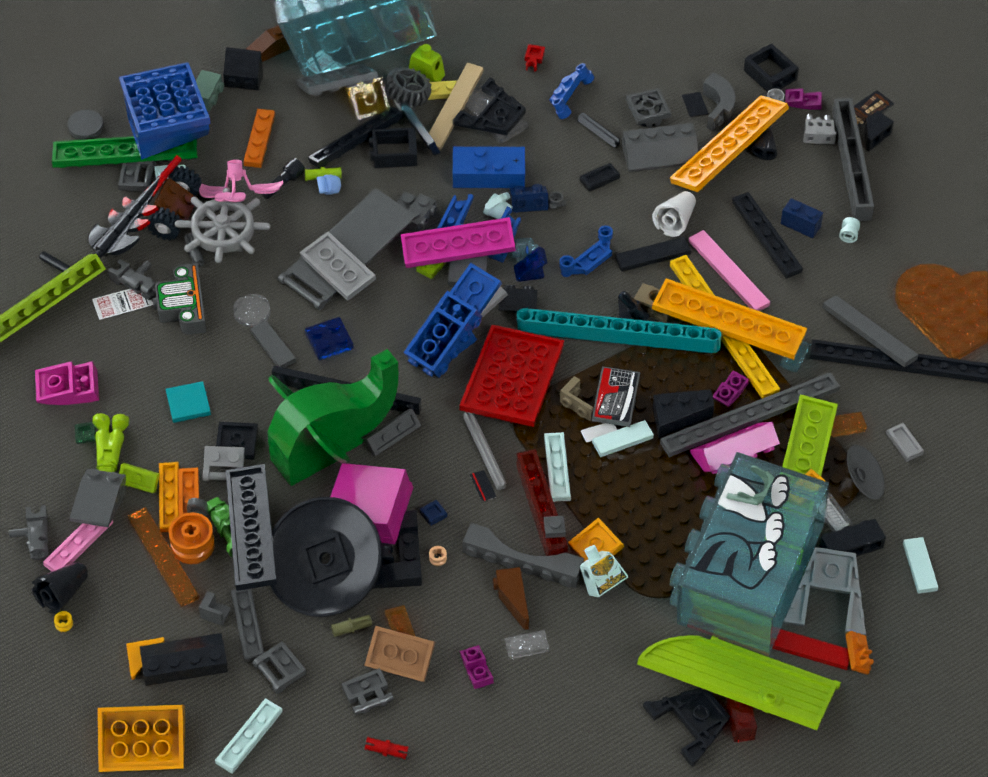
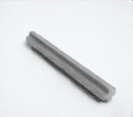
[464,412,507,490]

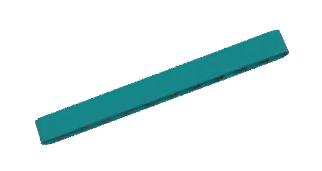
[517,308,721,353]

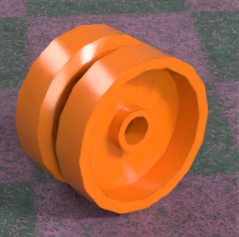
[169,512,215,564]

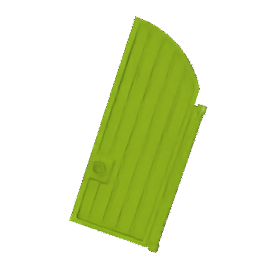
[637,635,841,730]

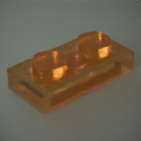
[831,412,867,437]
[385,605,416,637]

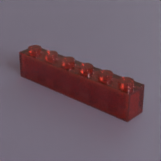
[516,449,568,556]

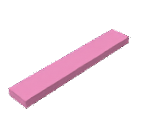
[688,230,770,311]

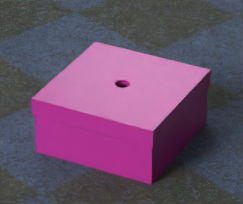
[330,463,413,544]

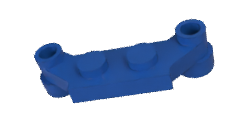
[549,63,595,119]
[559,225,613,277]

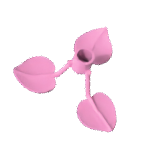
[199,160,283,202]

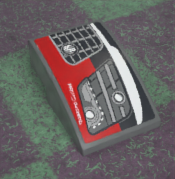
[592,366,640,427]

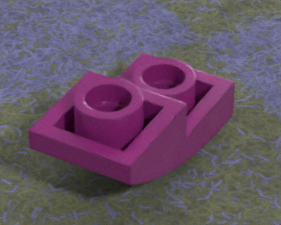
[713,371,749,407]
[460,645,494,689]

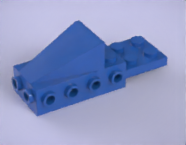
[404,263,502,378]

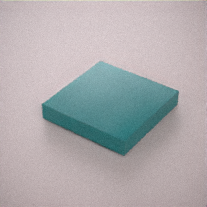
[165,381,211,423]

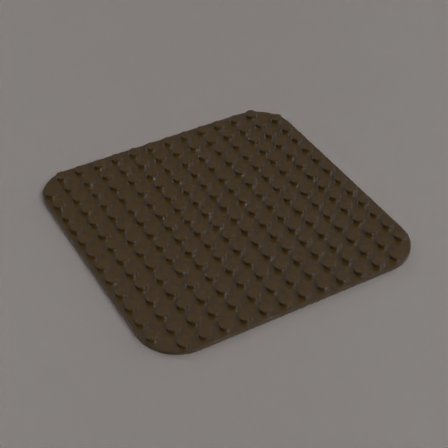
[513,321,859,599]

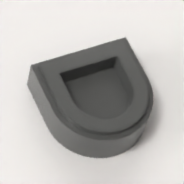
[187,498,208,516]

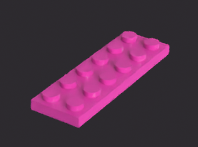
[401,217,516,268]

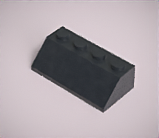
[140,633,228,686]

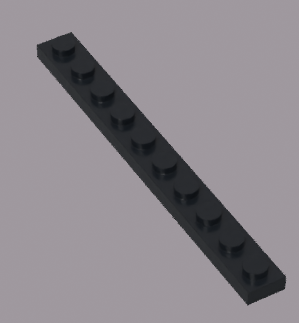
[810,339,988,383]

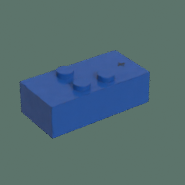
[453,147,525,188]

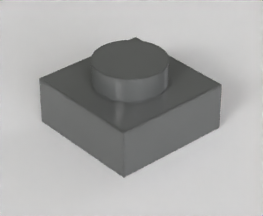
[544,516,566,538]

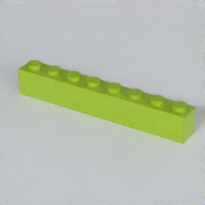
[0,254,106,342]

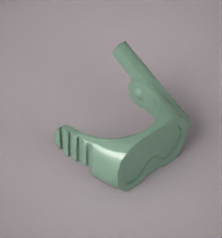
[726,465,775,505]

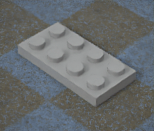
[300,232,376,301]

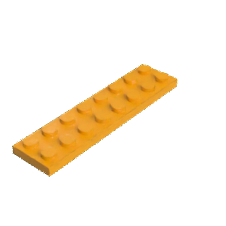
[670,95,789,192]
[652,278,807,360]

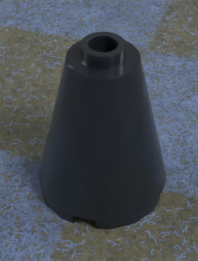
[32,562,88,614]

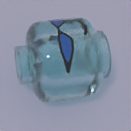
[512,238,539,262]

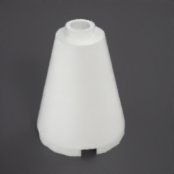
[652,191,696,237]

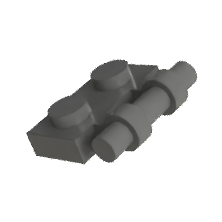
[341,668,394,715]

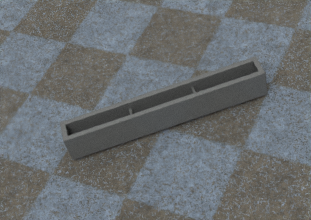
[832,98,874,221]

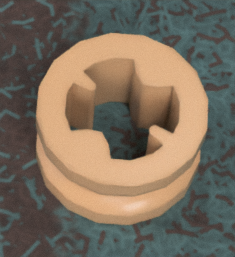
[429,546,447,566]

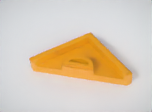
[126,637,165,680]

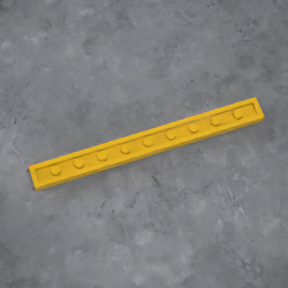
[670,255,780,399]

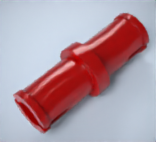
[364,737,409,760]

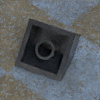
[223,47,263,91]

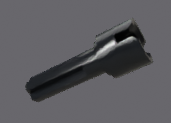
[262,158,305,199]

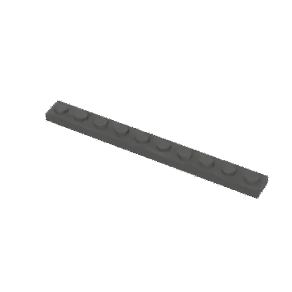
[660,372,840,457]

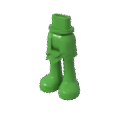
[207,497,233,557]

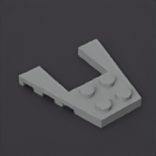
[784,547,866,635]

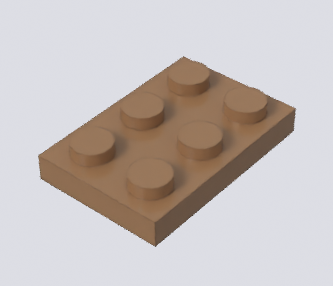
[364,626,436,682]

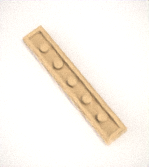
[424,63,484,151]

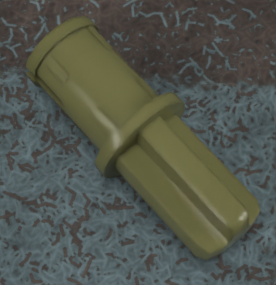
[331,615,372,637]

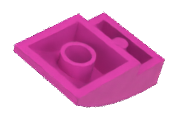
[35,361,99,405]

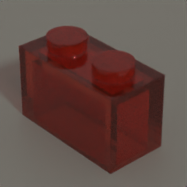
[726,698,757,743]

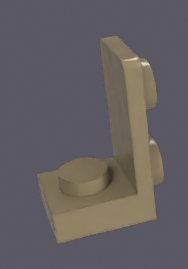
[560,376,594,421]

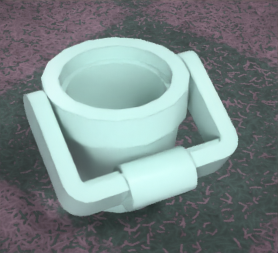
[483,192,513,219]

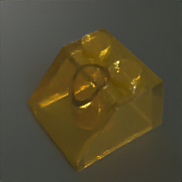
[345,77,390,120]

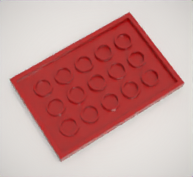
[459,325,565,427]

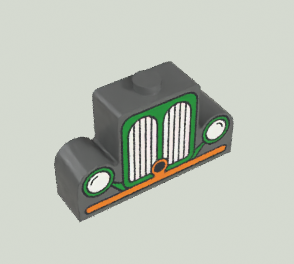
[153,263,206,334]

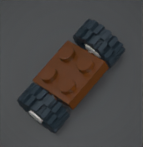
[147,166,202,241]

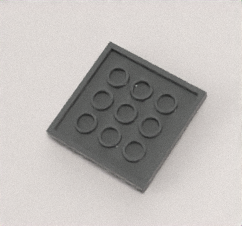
[296,63,378,96]

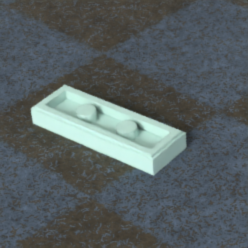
[592,420,654,457]
[903,537,938,594]

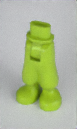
[92,413,129,472]

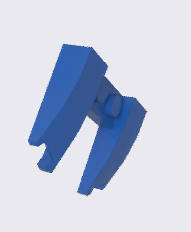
[437,194,521,262]

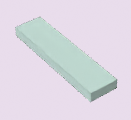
[544,432,571,502]
[215,698,283,774]

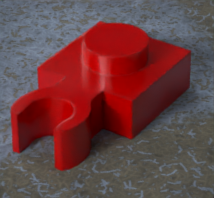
[525,44,545,72]

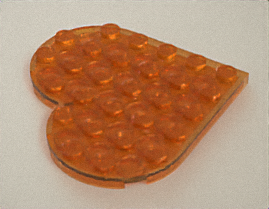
[895,264,988,359]

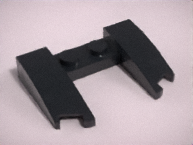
[372,510,422,589]

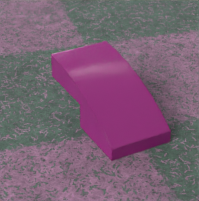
[785,88,823,110]

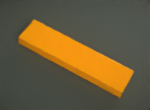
[159,462,179,532]

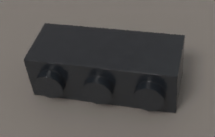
[819,519,886,557]

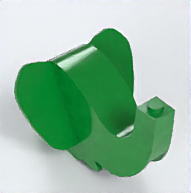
[267,349,399,486]

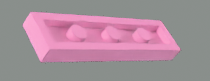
[43,520,113,571]

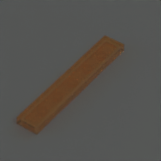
[128,507,199,607]

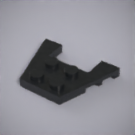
[453,77,526,136]
[643,688,731,767]

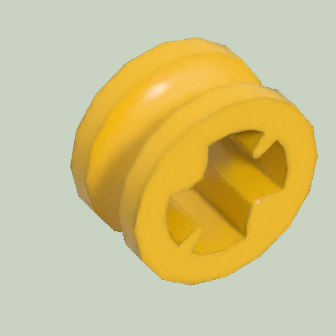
[54,611,73,632]

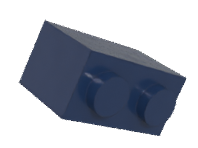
[781,198,823,238]

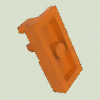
[845,631,874,675]

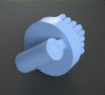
[317,174,341,195]

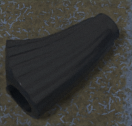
[751,127,777,160]

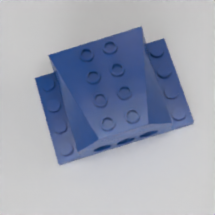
[119,62,211,160]

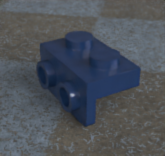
[510,184,548,212]

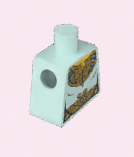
[580,545,628,597]

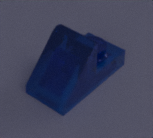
[513,246,548,282]

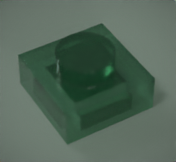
[75,422,96,444]

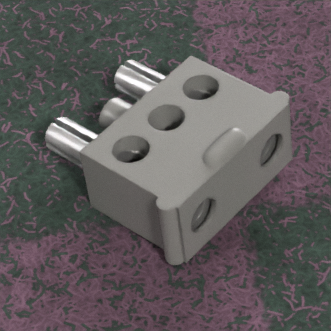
[803,114,836,144]

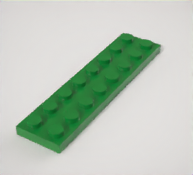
[52,136,197,168]

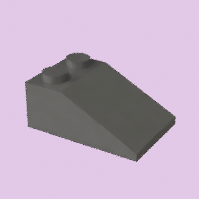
[70,469,126,527]

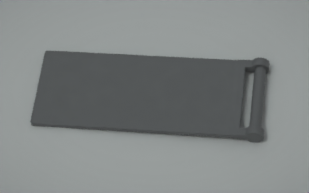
[278,189,415,311]

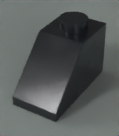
[864,110,894,152]

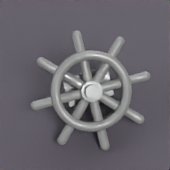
[175,188,271,263]

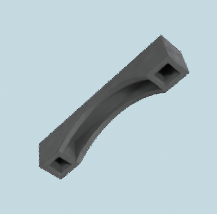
[463,523,584,588]

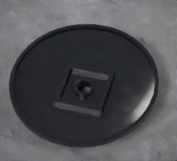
[271,497,383,617]

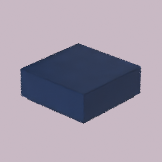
[420,500,447,526]

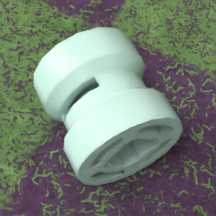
[839,217,860,243]

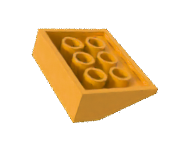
[98,705,185,772]

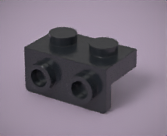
[499,285,538,312]

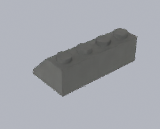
[622,123,698,172]

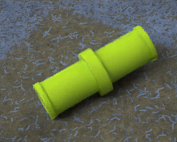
[304,167,342,181]

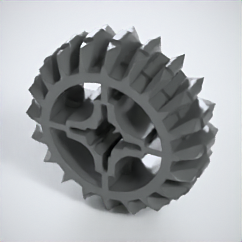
[384,66,432,107]

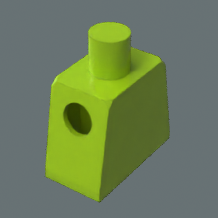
[409,44,445,82]

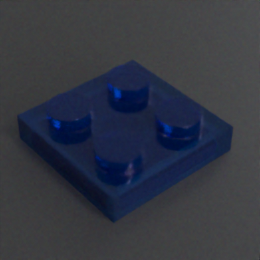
[305,317,354,360]

